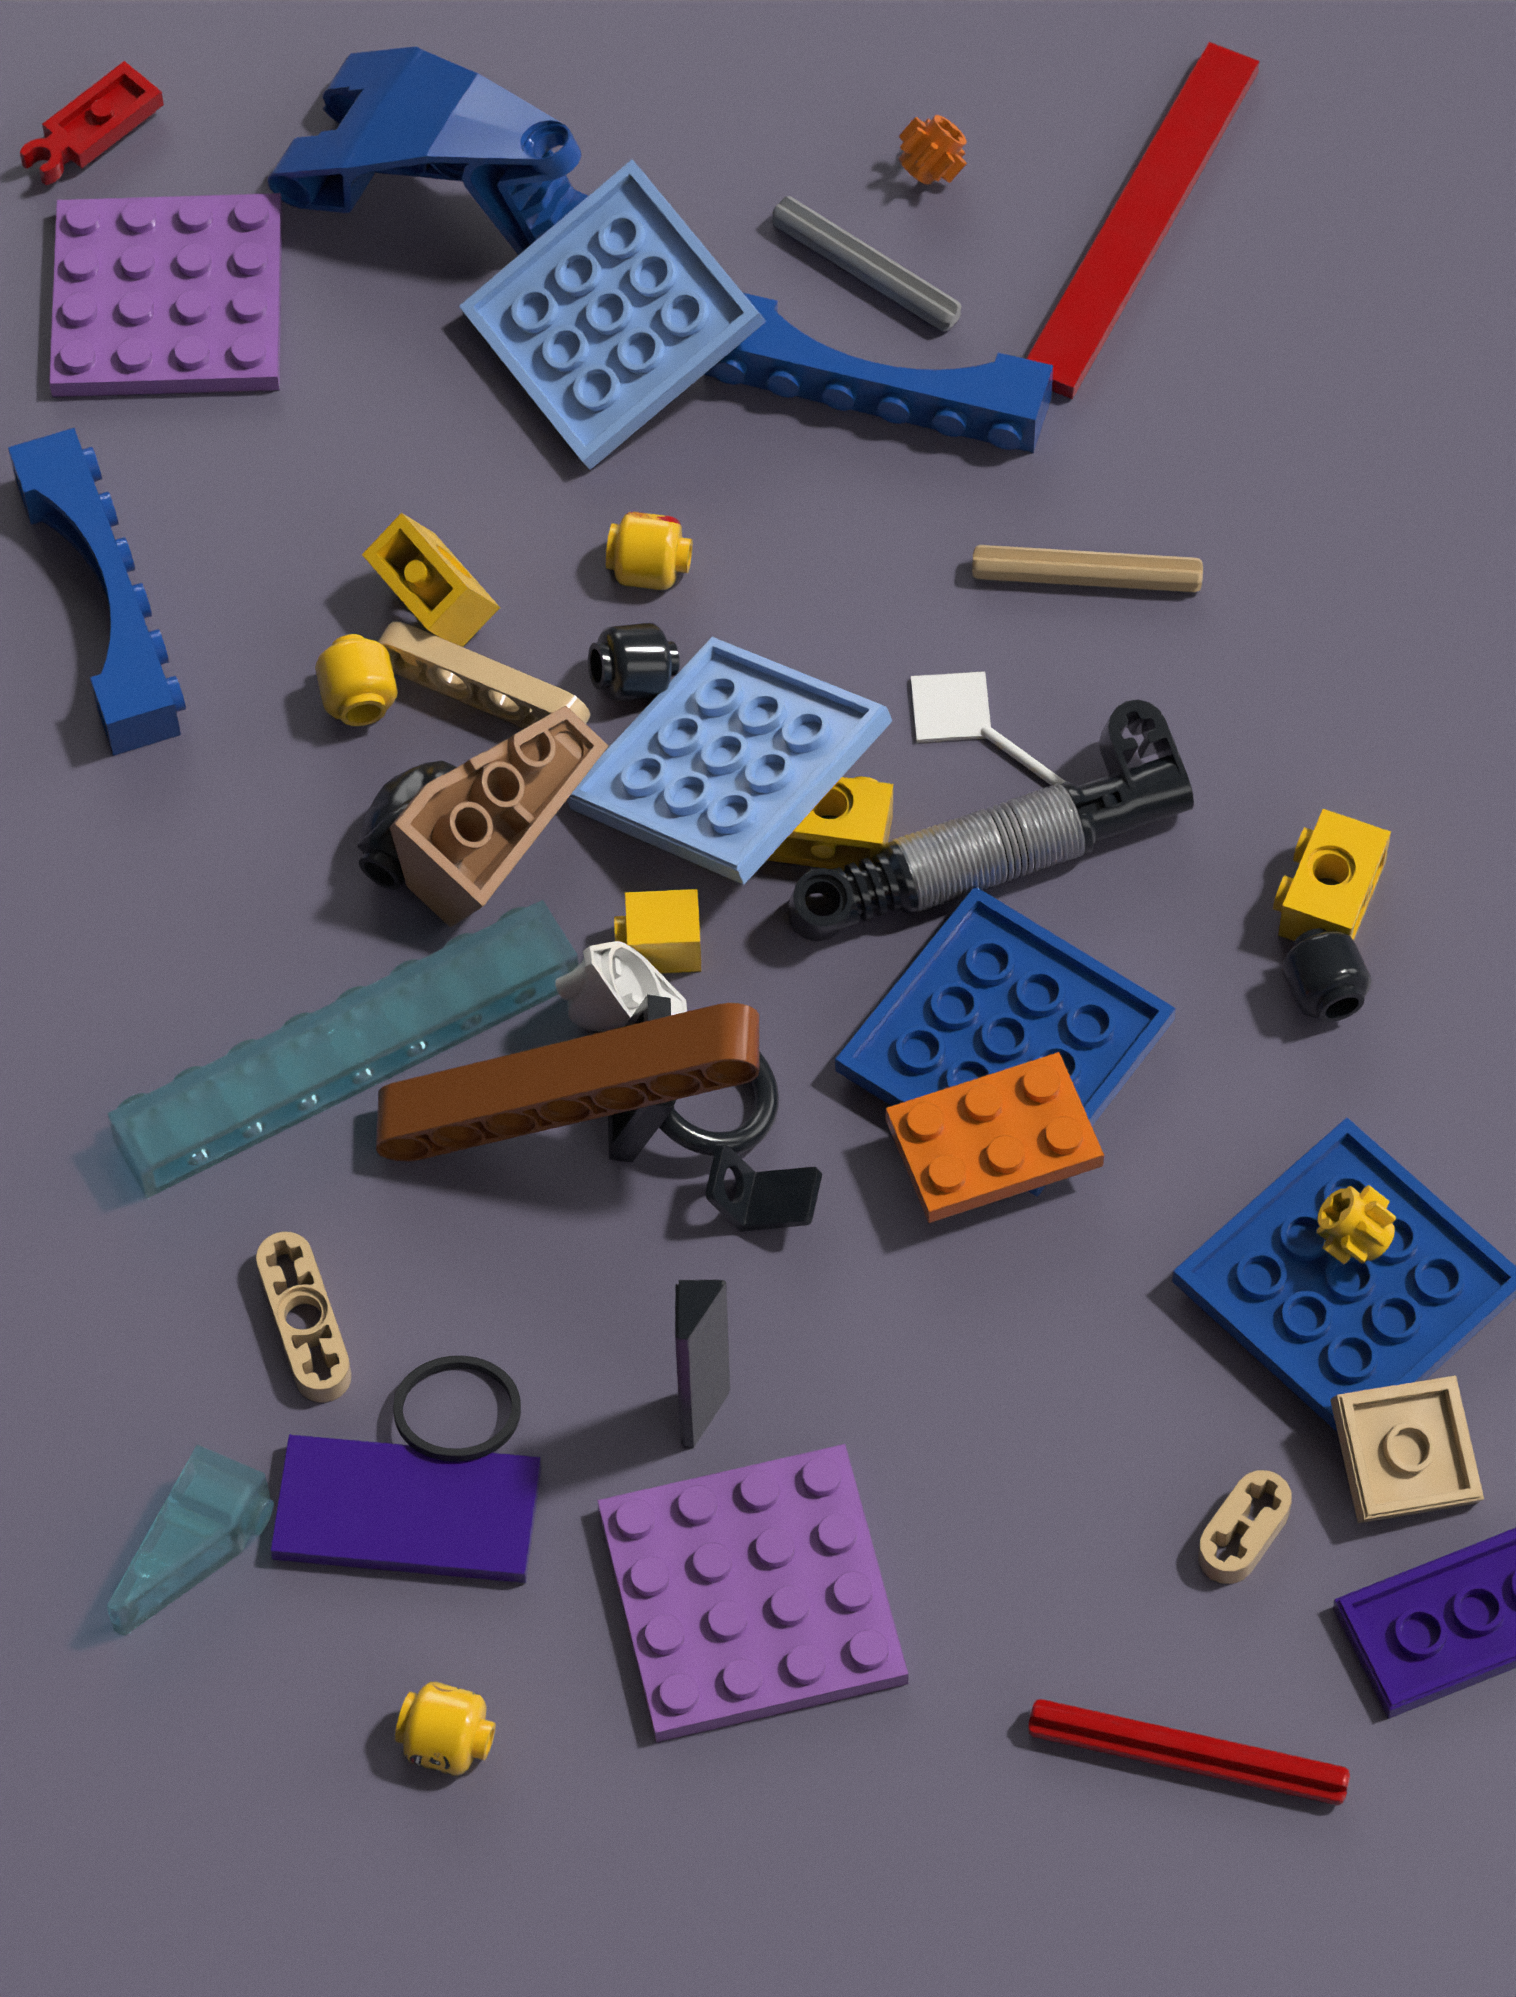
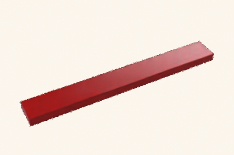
[1027,42,1260,399]

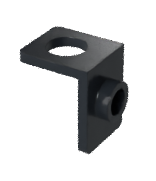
[705,1144,822,1231]

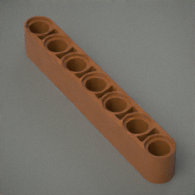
[376,1003,759,1162]

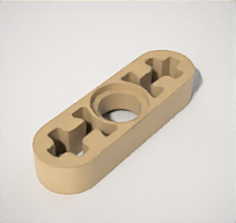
[256,1232,351,1403]

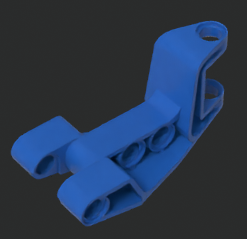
[268,46,588,255]

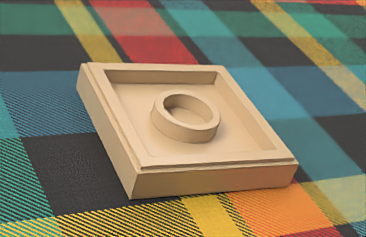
[1330,1376,1484,1523]

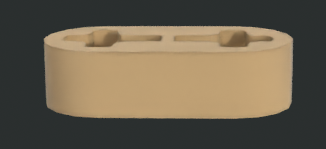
[1198,1470,1292,1584]

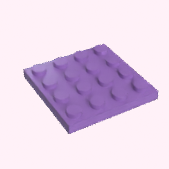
[49,193,282,397]
[597,1444,908,1742]

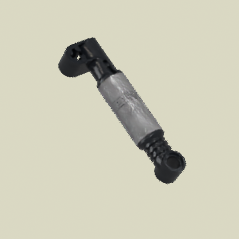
[787,700,1194,941]

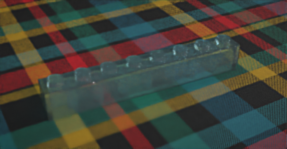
[107,900,578,1199]

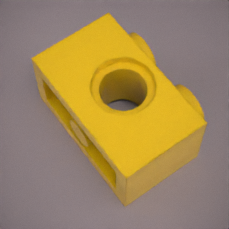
[362,512,500,647]
[767,776,893,871]
[1273,809,1391,941]

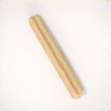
[972,545,1203,592]

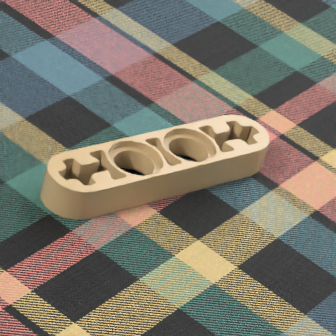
[378,622,590,729]

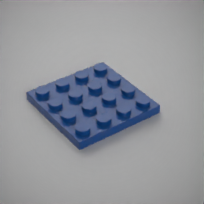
[835,887,1176,1197]
[1172,1117,1516,1433]

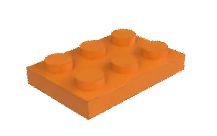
[885,1052,1104,1223]

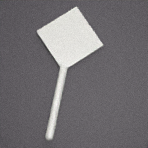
[911,672,1066,786]

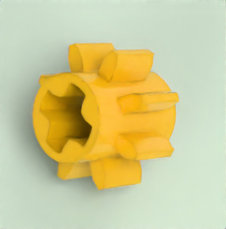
[1316,1185,1396,1264]

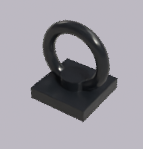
[608,994,779,1163]

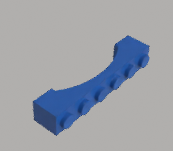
[704,293,1053,453]
[8,428,186,756]

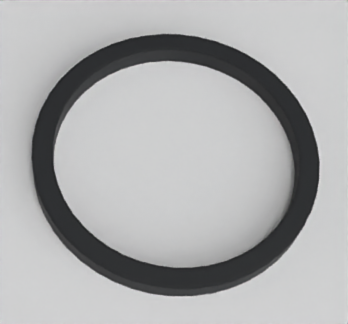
[393,1355,521,1462]

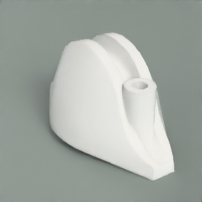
[555,941,687,1032]

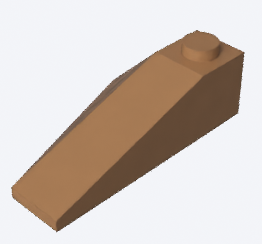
[390,706,608,928]

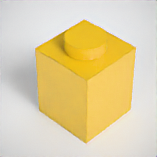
[614,889,702,973]

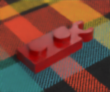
[20,61,164,185]

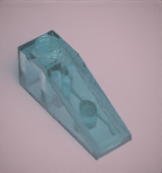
[107,1445,274,1636]

